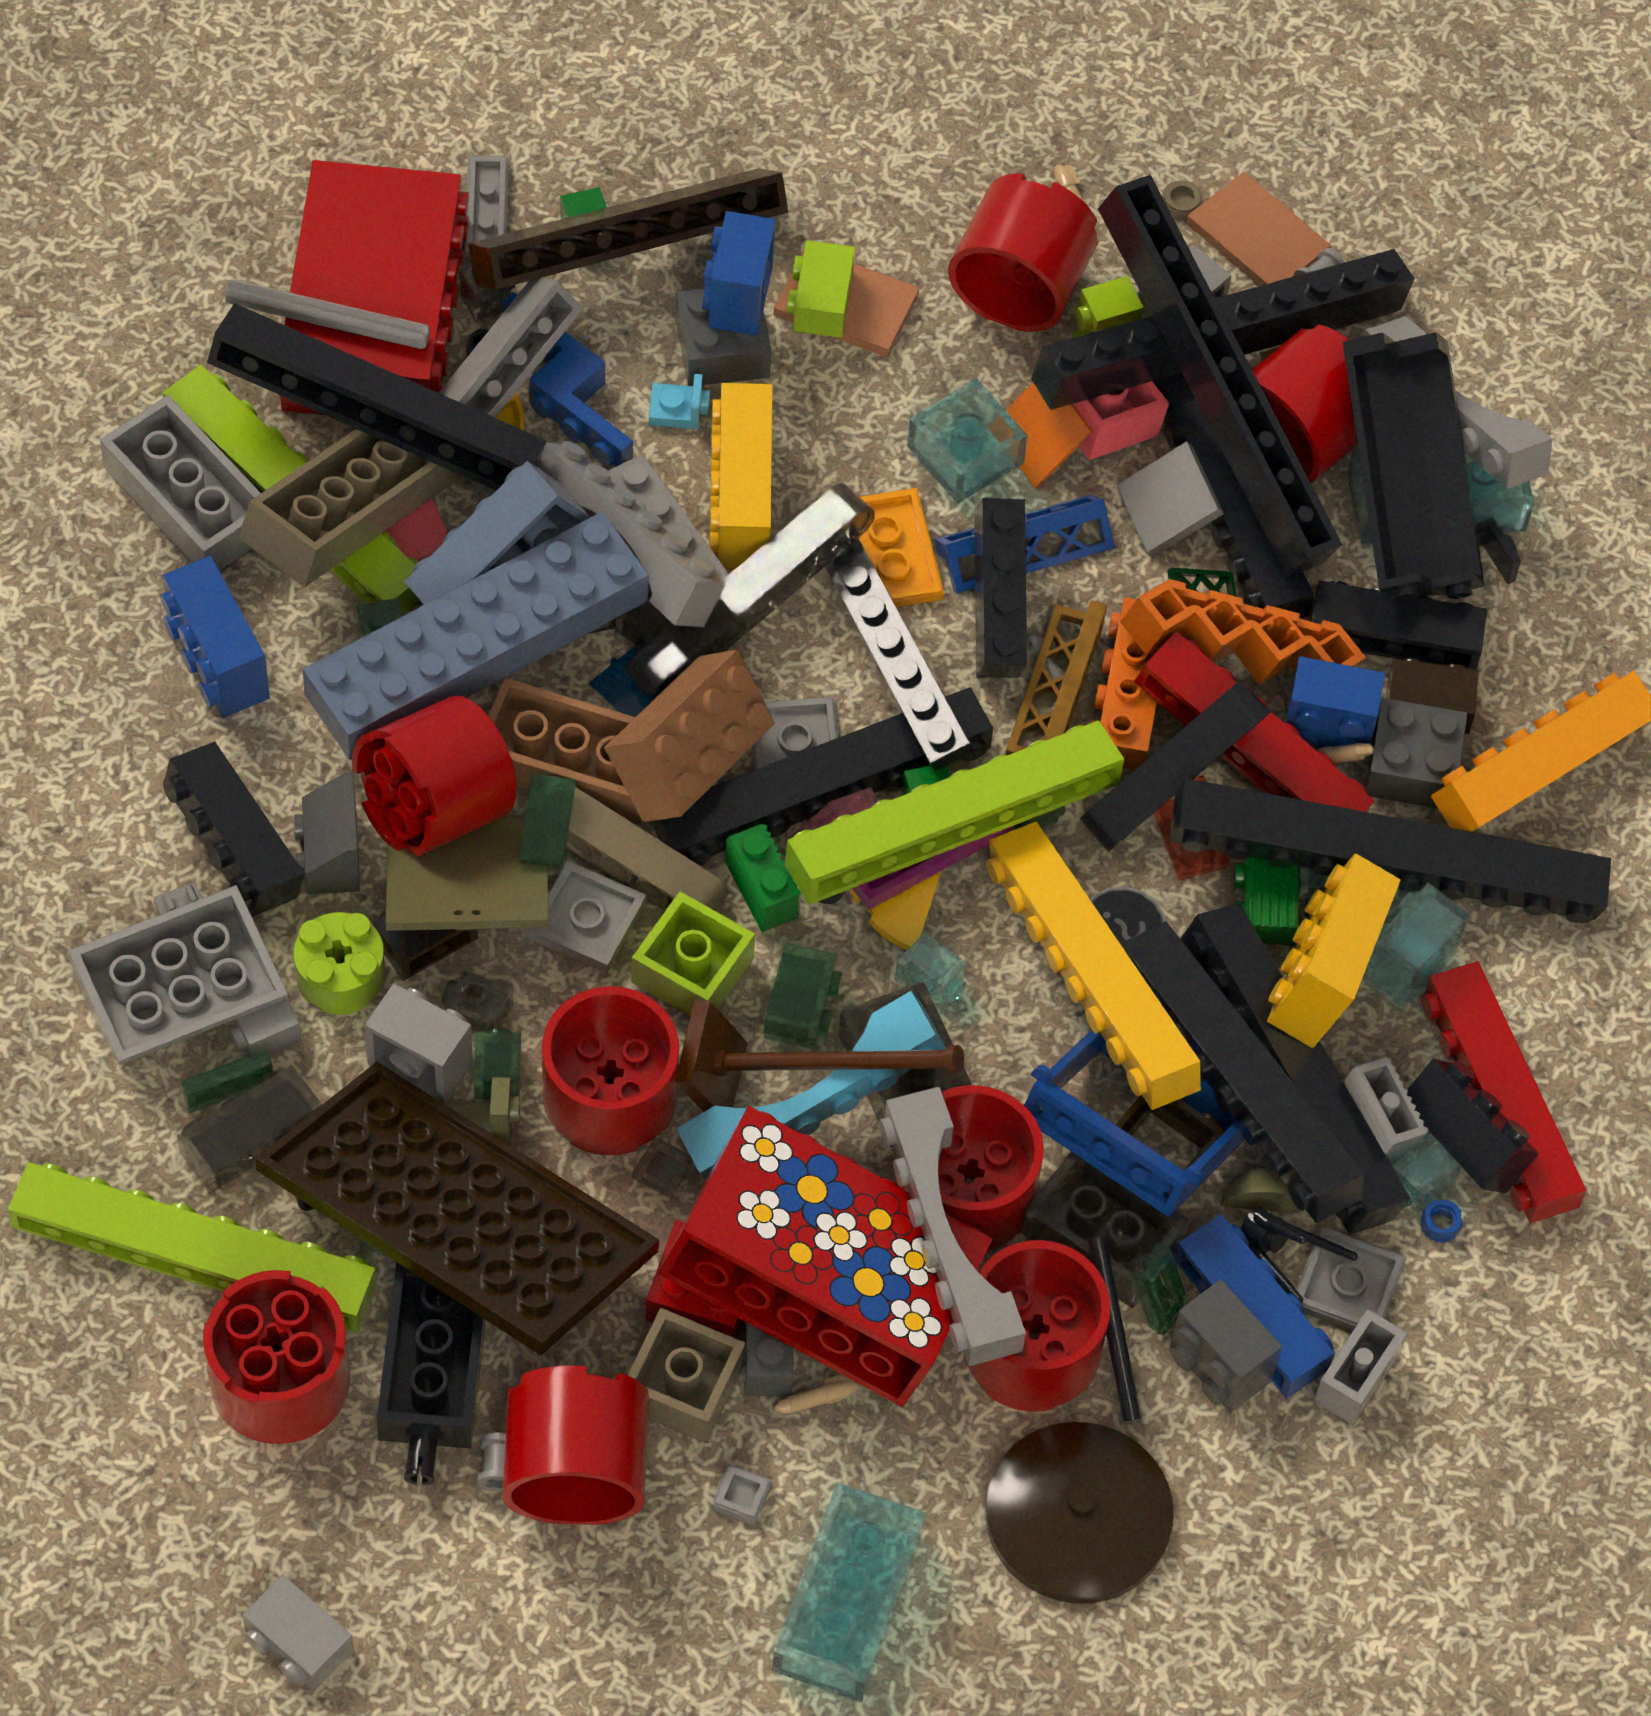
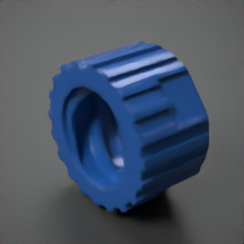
[1420,1200,1463,1243]

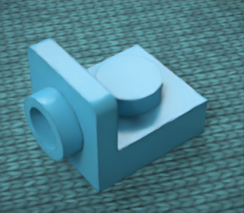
[649,374,710,429]

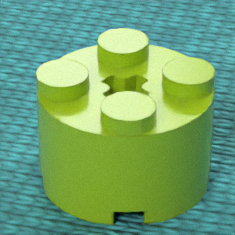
[293,912,385,1015]

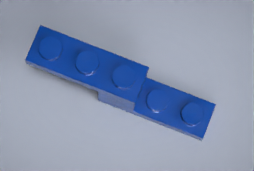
[502,292,633,467]

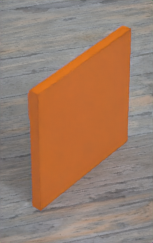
[991,383,1093,488]

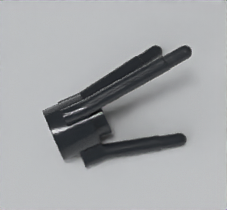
[1241,1207,1358,1303]

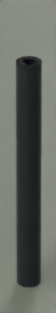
[1087,1235,1142,1422]

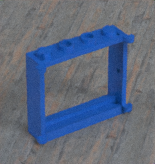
[1024,1030,1245,1217]

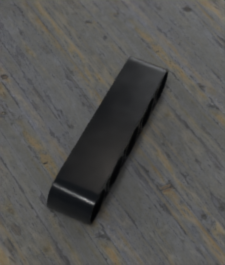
[1080,679,1270,852]

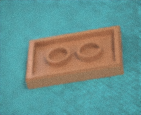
[1186,172,1332,286]
[773,248,920,357]

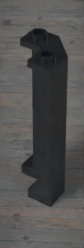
[1343,332,1485,601]

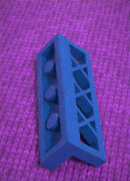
[934,495,1115,593]

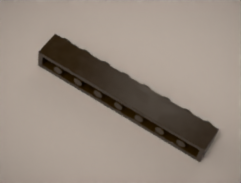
[468,168,789,289]

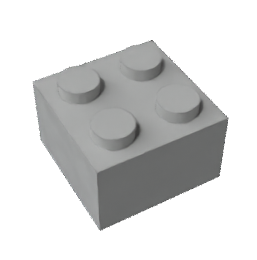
[364,983,473,1103]

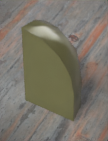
[1220,1167,1295,1214]

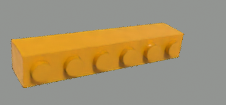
[1431,670,1651,832]

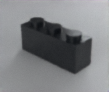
[1407,1059,1539,1194]

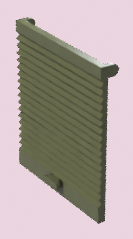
[386,817,549,931]

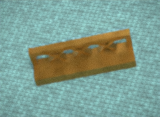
[1006,600,1107,755]

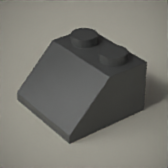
[294,772,360,894]

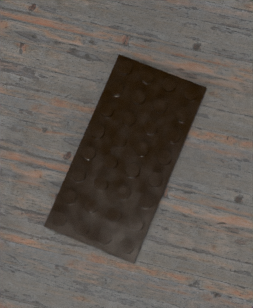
[256,1061,659,1356]

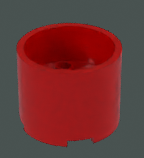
[948,173,1099,332]
[1252,324,1358,483]
[352,695,517,857]
[542,986,679,1155]
[900,1085,1044,1253]
[963,1240,1110,1412]
[203,1270,350,1444]
[502,1365,649,1525]

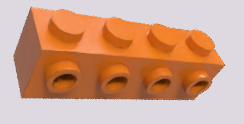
[1091,597,1162,770]

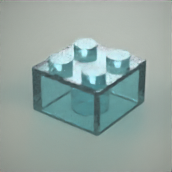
[907,378,1028,504]
[1361,883,1470,1012]

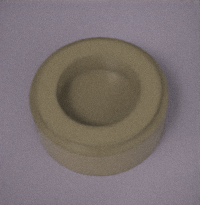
[1162,181,1203,220]

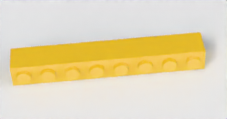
[986,821,1201,1110]

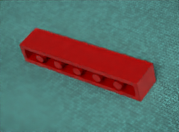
[1134,631,1375,812]
[1421,961,1586,1224]

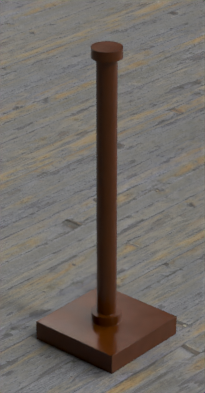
[675,1001,964,1112]

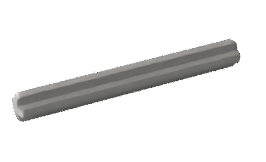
[225,279,430,349]

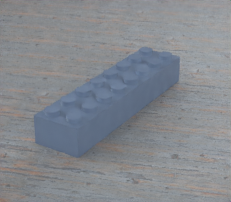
[303,511,649,761]

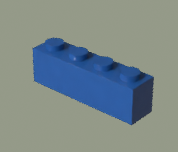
[1174,1214,1335,1399]

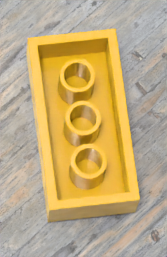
[709,383,772,571]
[1267,853,1401,1048]

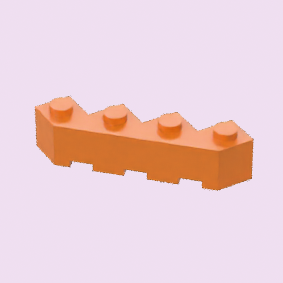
[1120,579,1366,685]

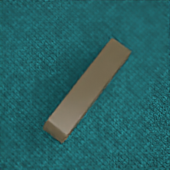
[524,776,728,911]

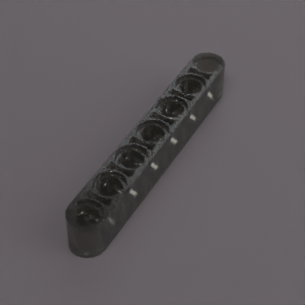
[626,483,875,700]

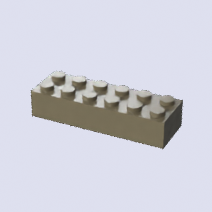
[239,429,462,587]

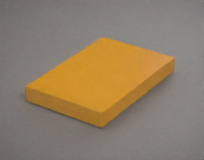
[838,488,945,607]

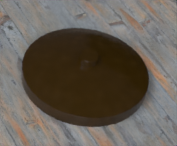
[985,1422,1174,1603]

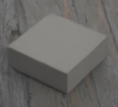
[711,1464,772,1526]

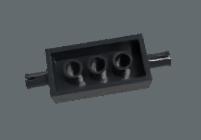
[377,1262,486,1485]

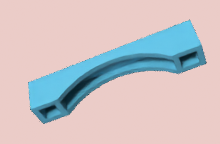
[676,991,946,1179]

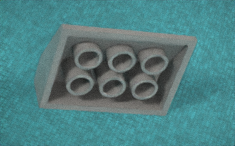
[69,885,288,1065]

